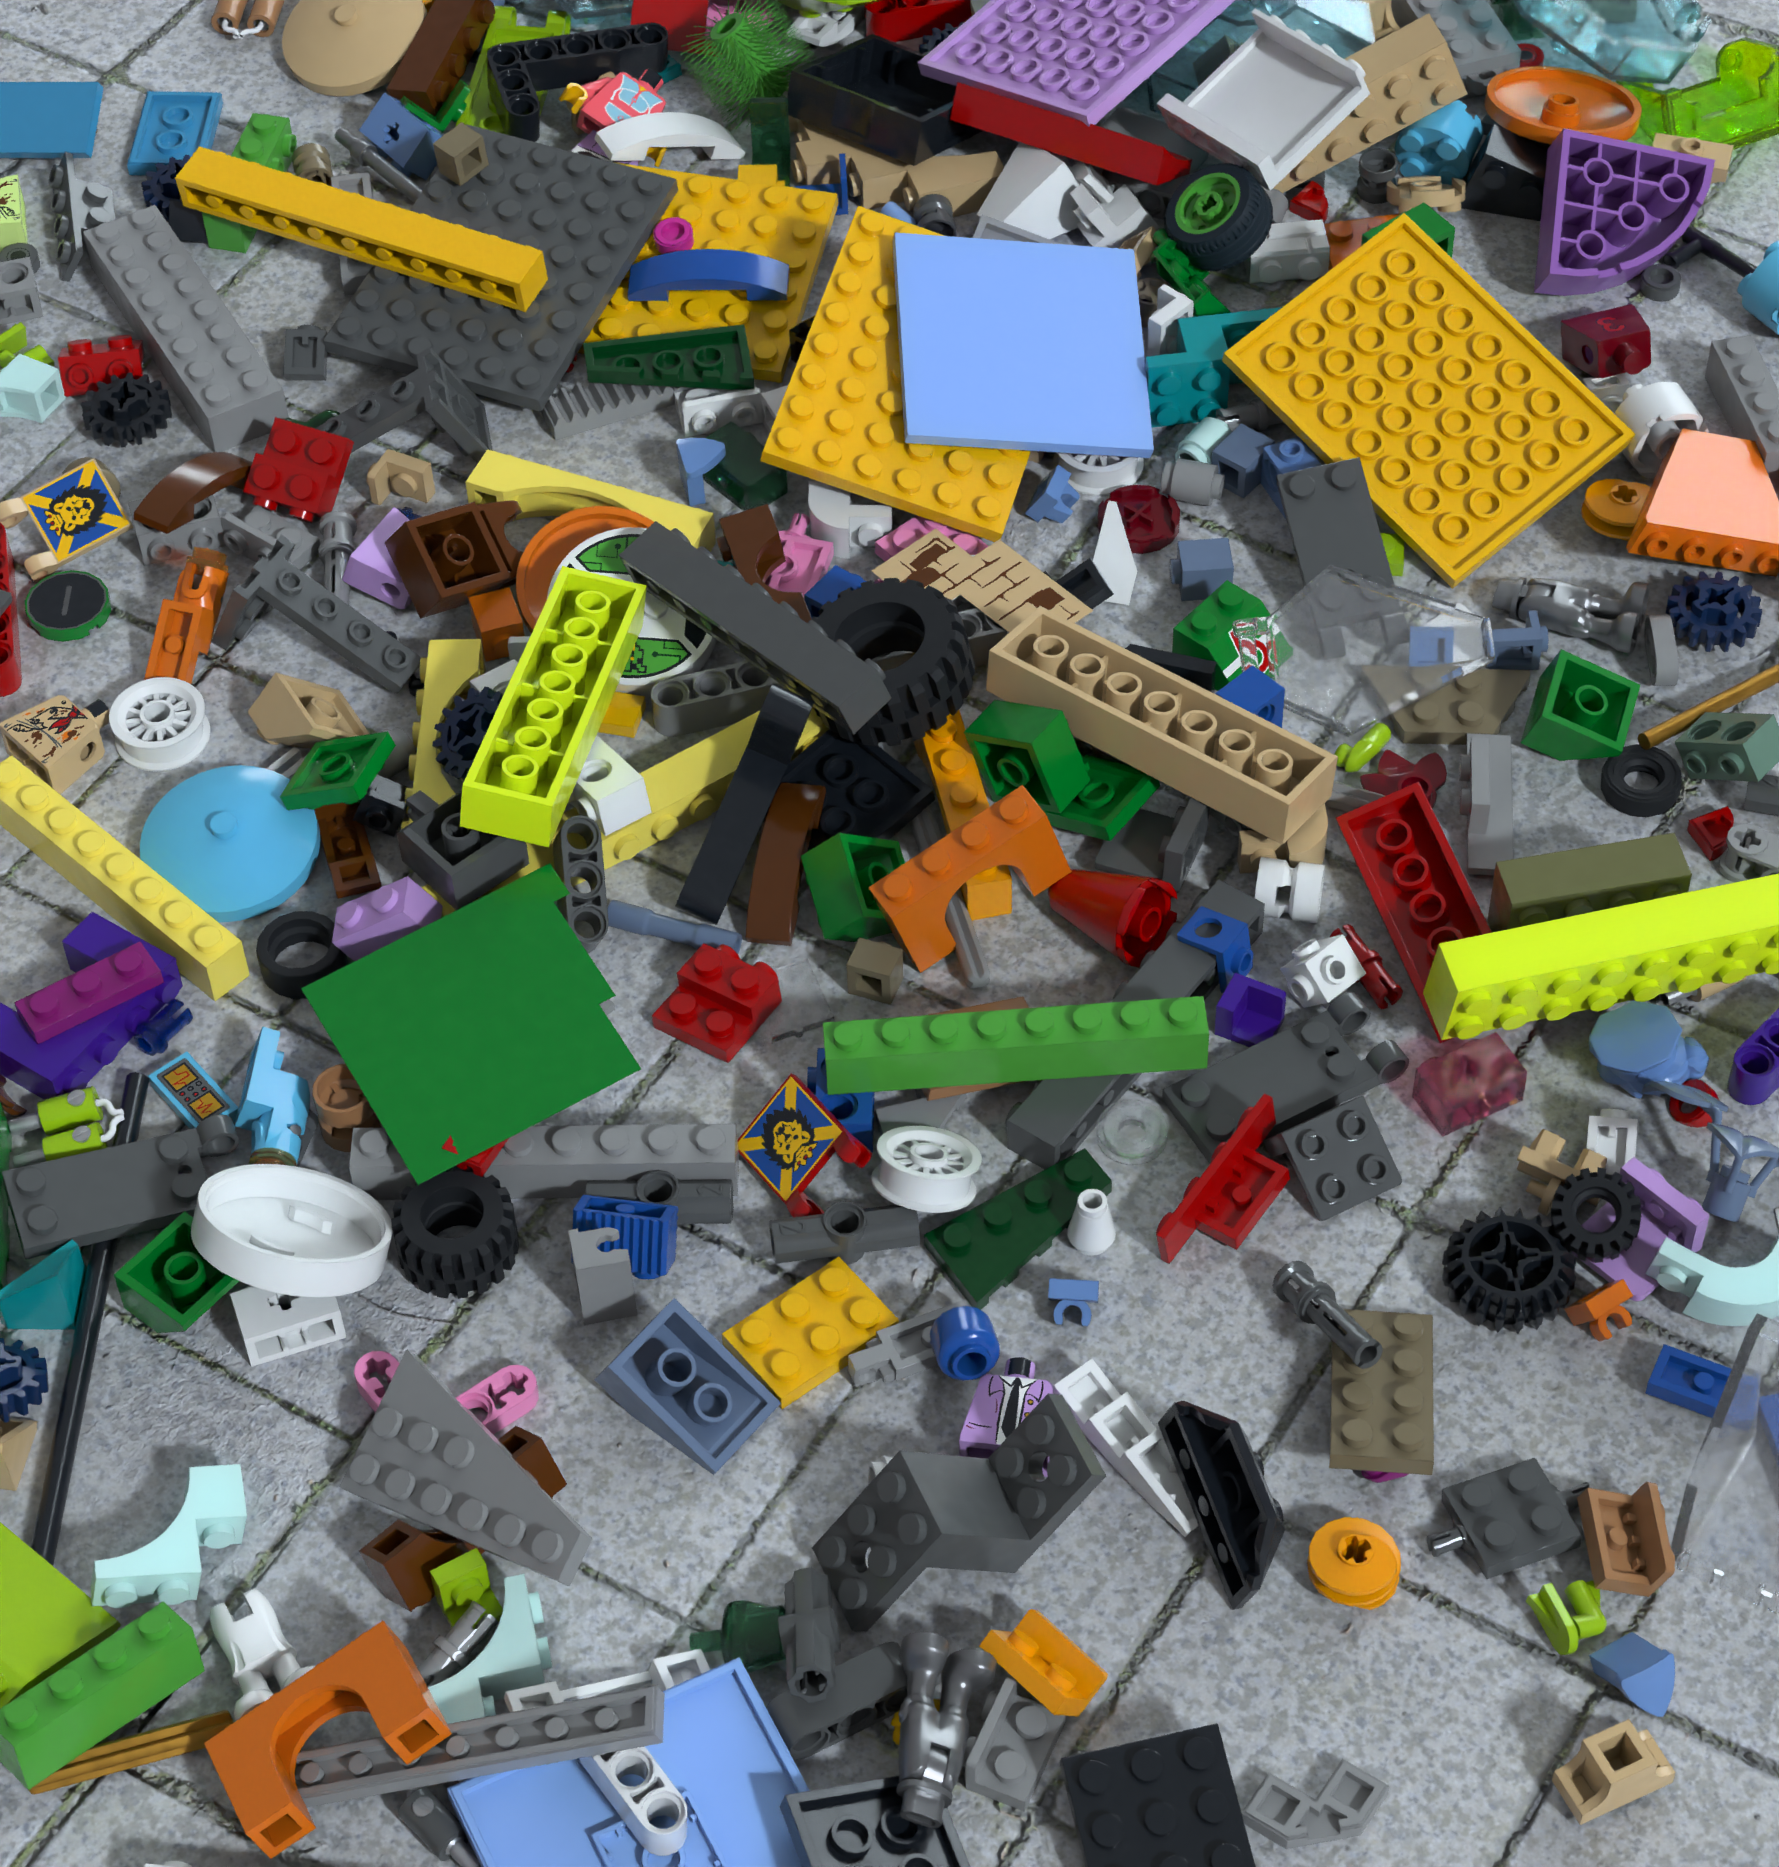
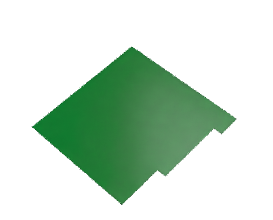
[301,863,641,1185]

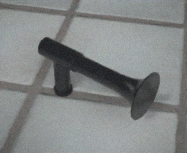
[1664,226,1757,278]

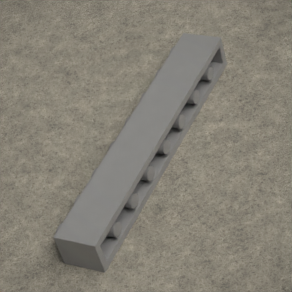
[349,1124,739,1200]

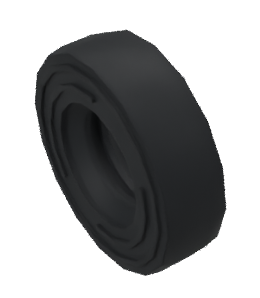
[1601,744,1682,817]

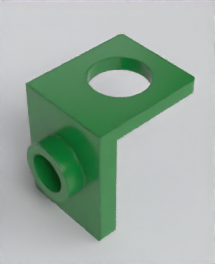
[400,79,471,133]

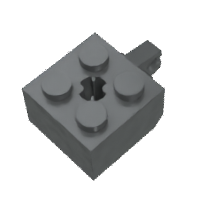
[397,790,529,910]

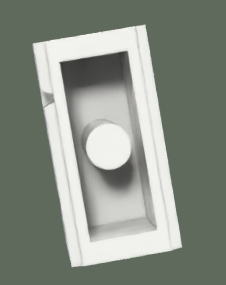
[1244,219,1330,284]

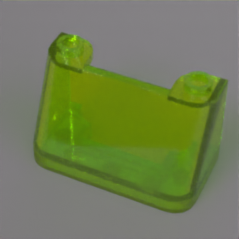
[1615,37,1779,150]

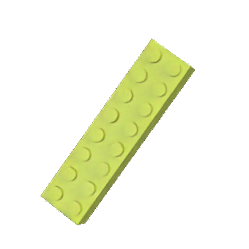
[460,566,647,848]
[1423,874,1779,1040]

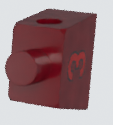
[1561,304,1651,378]

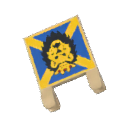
[0,458,134,582]

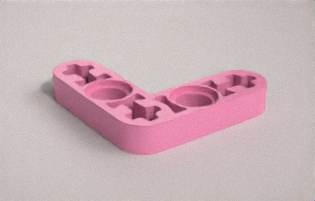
[354,1351,539,1435]

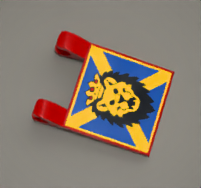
[738,1073,872,1217]

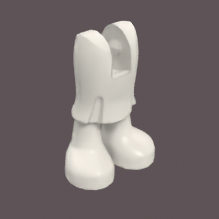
[210,1588,315,1721]

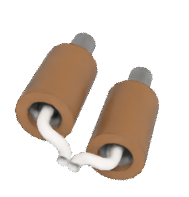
[211,0,284,39]

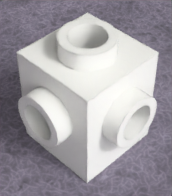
[1280,934,1366,1009]

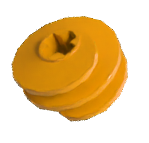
[1581,479,1651,541]
[1307,1517,1401,1610]

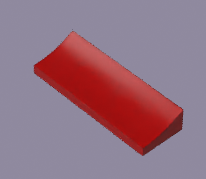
[950,82,1192,186]
[1336,782,1492,1043]

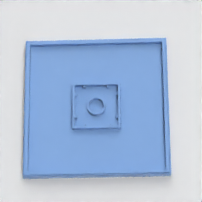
[892,232,1154,458]
[447,1657,810,1867]

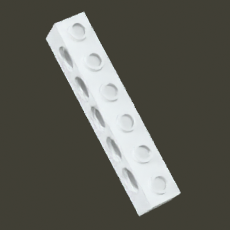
[469,659,652,836]

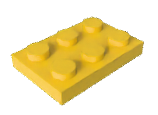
[722,1256,899,1409]

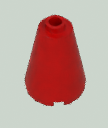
[1048,869,1177,968]

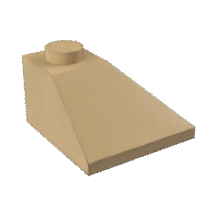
[248,672,370,749]

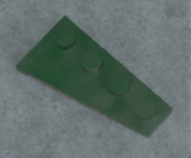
[583,324,755,390]
[924,1148,1112,1310]

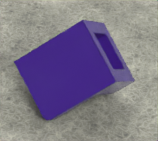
[1214,973,1286,1047]

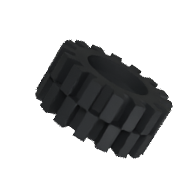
[1551,1167,1642,1263]

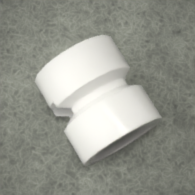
[1255,857,1325,923]

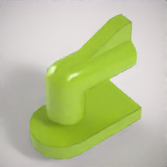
[0,322,55,369]
[1526,1580,1607,1655]

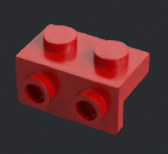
[58,335,145,397]

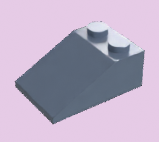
[594,1298,781,1475]

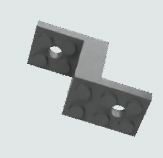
[812,1393,1106,1632]

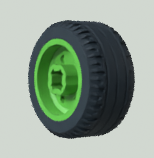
[1164,163,1273,272]

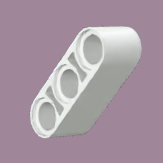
[579,1746,687,1856]

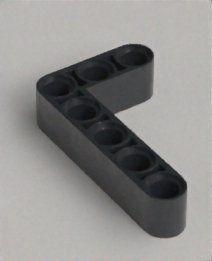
[487,23,668,142]
[675,684,814,925]

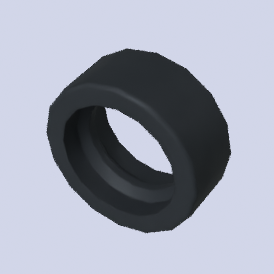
[256,911,347,999]

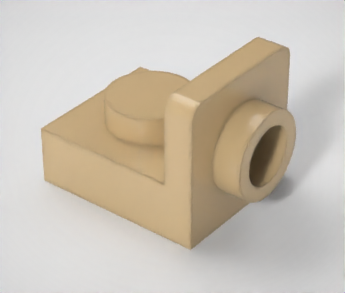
[366,449,436,505]

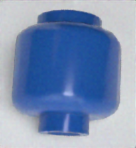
[930,1306,1000,1381]

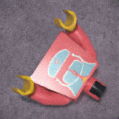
[558,69,667,167]

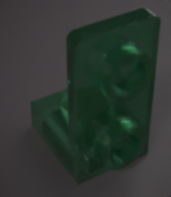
[749,97,791,187]

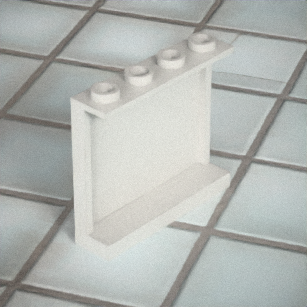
[1156,8,1370,191]

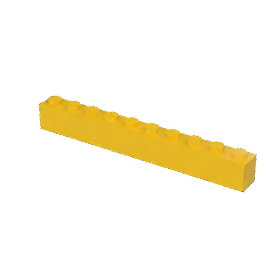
[175,146,548,312]

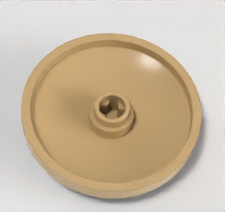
[282,0,427,96]

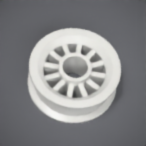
[1053,452,1144,496]
[109,677,211,771]
[871,1126,982,1213]

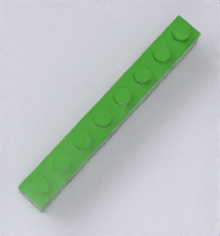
[823,996,1209,1095]

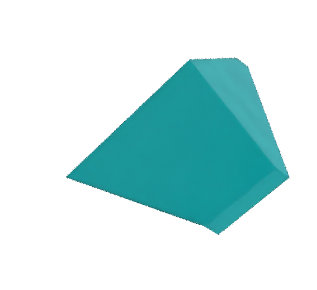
[0,1239,87,1330]

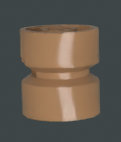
[312,1064,382,1152]

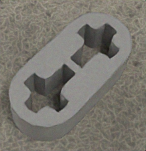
[1644,615,1679,686]

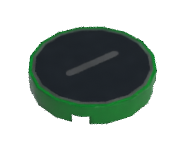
[25,570,111,642]

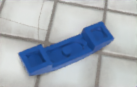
[628,249,790,301]

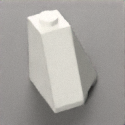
[977,142,1080,239]

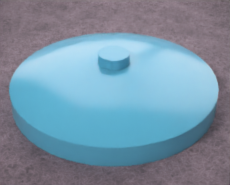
[140,765,321,922]

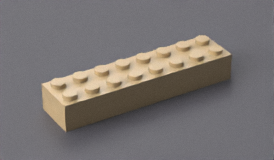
[986,606,1338,845]

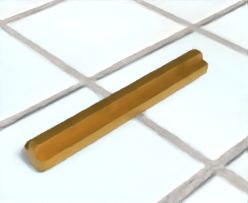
[29,1710,234,1795]

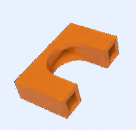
[868,785,1072,973]
[204,1621,452,1859]

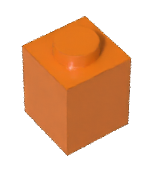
[468,587,525,662]

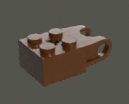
[385,500,523,619]

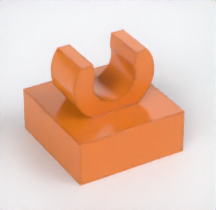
[1564,1279,1633,1341]

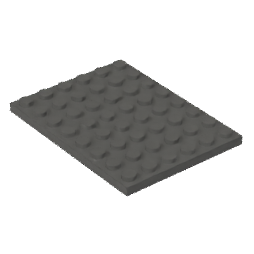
[323,125,678,412]

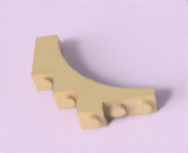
[784,110,1004,217]

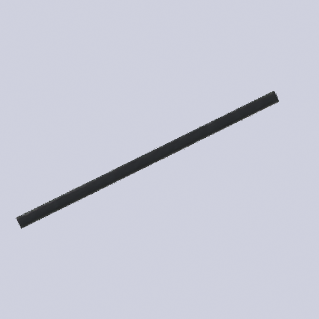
[31,1072,149,1566]

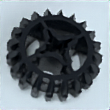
[1442,1207,1576,1334]

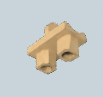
[1517,1129,1607,1216]

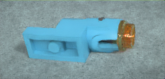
[234,1027,319,1167]

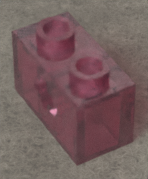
[1412,1032,1528,1137]

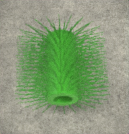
[680,0,817,129]

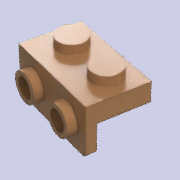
[1577,1482,1675,1597]

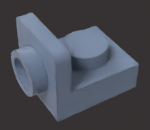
[1485,610,1548,670]

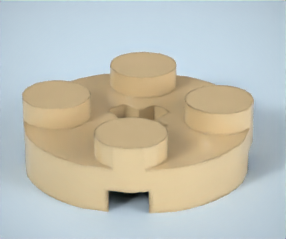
[1386,176,1466,213]

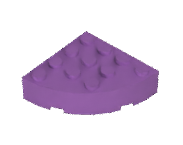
[1534,128,1715,296]

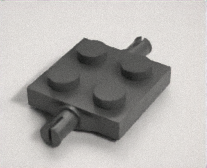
[1426,1458,1591,1579]

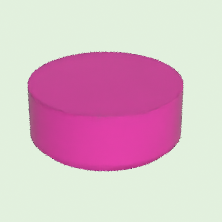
[653,217,694,254]

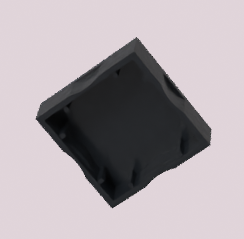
[785,34,984,166]

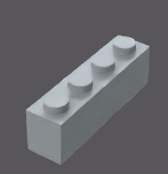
[1705,335,1779,487]

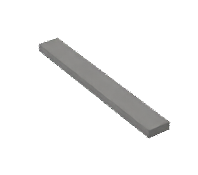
[295,1685,665,1808]

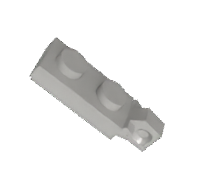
[847,1300,969,1387]

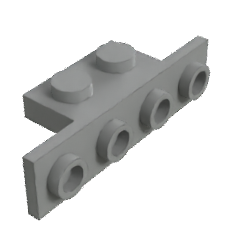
[1459,733,1514,875]

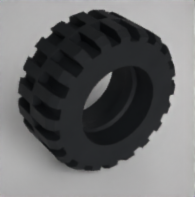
[811,578,975,747]

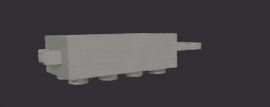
[1391,0,1521,101]

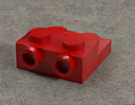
[243,417,354,523]
[652,943,782,1063]

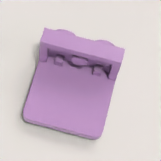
[1571,1157,1709,1301]

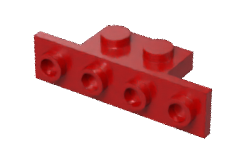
[1156,1093,1290,1264]

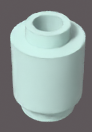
[1175,417,1232,464]

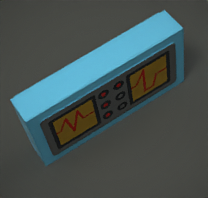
[148,1052,239,1129]

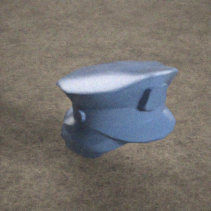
[1588,1000,1709,1099]

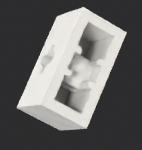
[230,1285,347,1367]

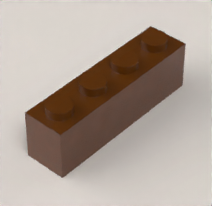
[387,0,496,116]

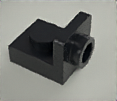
[353,775,409,837]

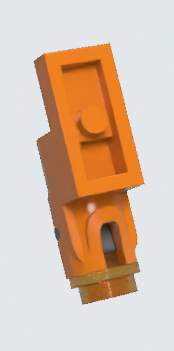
[144,547,229,684]

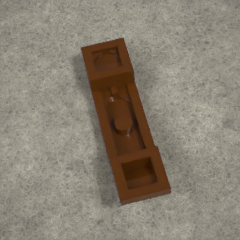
[134,452,253,534]
[745,782,826,946]
[314,802,382,899]

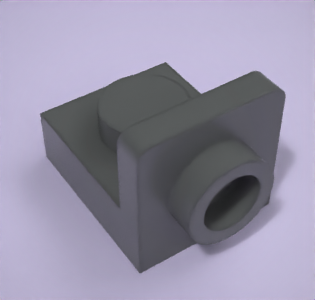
[283,325,328,381]

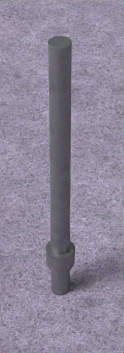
[335,127,423,203]

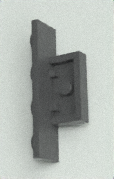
[48,151,116,282]

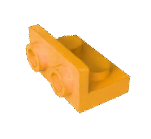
[979,1609,1108,1717]

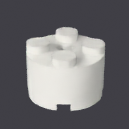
[1614,382,1709,479]

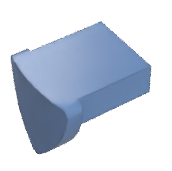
[676,438,726,507]
[1589,1632,1675,1717]

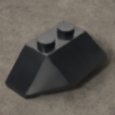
[1158,1400,1285,1610]

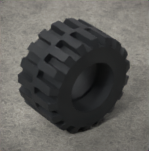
[391,1166,519,1299]

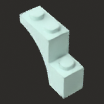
[0,354,66,423]
[90,1464,247,1608]
[428,1574,553,1724]

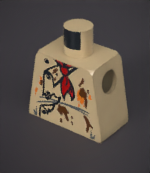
[0,695,110,794]

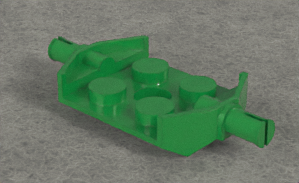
[1150,229,1232,317]

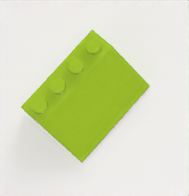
[0,1522,121,1709]

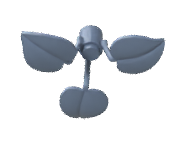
[1642,1081,1779,1222]

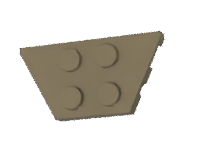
[1361,666,1530,745]

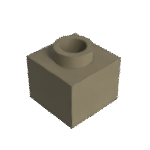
[433,122,489,186]
[846,937,904,1005]

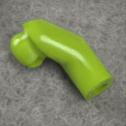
[1334,723,1391,773]

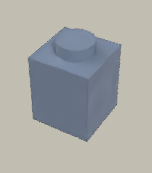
[1211,423,1275,498]
[1169,538,1234,601]

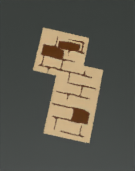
[871,528,1093,633]

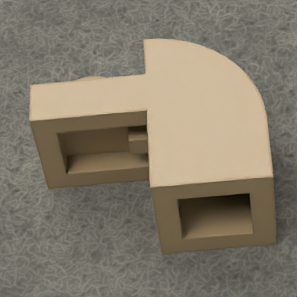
[1237,803,1328,874]

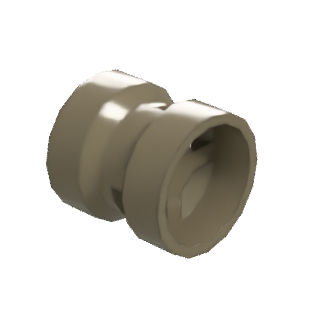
[291,143,333,187]

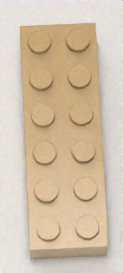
[1274,13,1468,193]

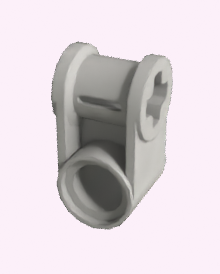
[1718,823,1779,882]

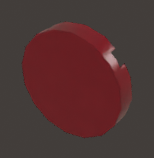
[1097,485,1180,554]

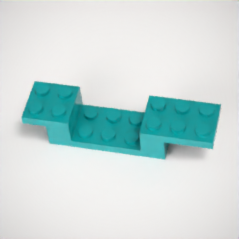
[1145,307,1282,428]

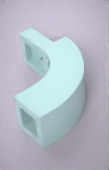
[1646,1235,1779,1326]

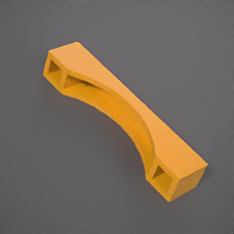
[914,710,1012,920]

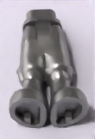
[1492,577,1650,654]
[897,1631,997,1828]

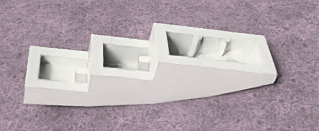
[1053,1359,1199,1537]

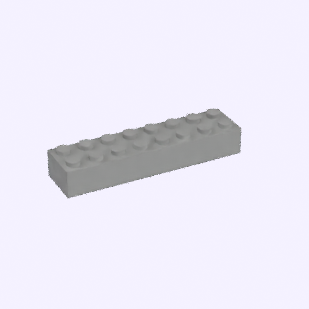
[83,205,289,452]

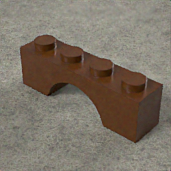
[716,504,812,623]
[359,1426,567,1612]

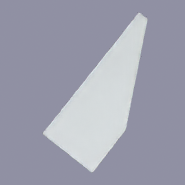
[1093,501,1137,606]

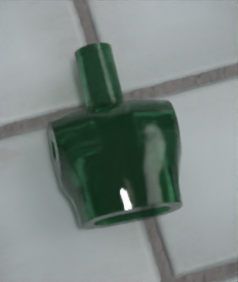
[689,1600,786,1673]

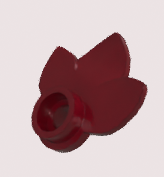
[1360,749,1447,809]

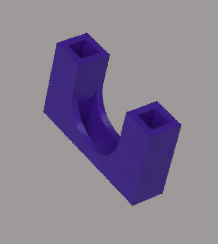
[0,912,183,1100]

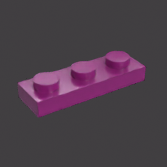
[14,941,164,1044]

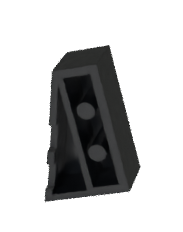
[1461,124,1548,222]

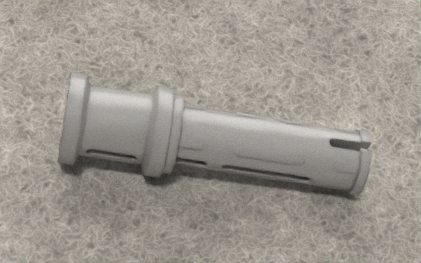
[318,511,357,605]

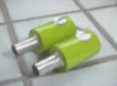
[8,1086,125,1168]

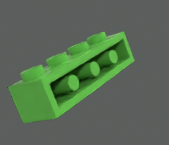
[202,113,297,253]
[0,1602,205,1790]

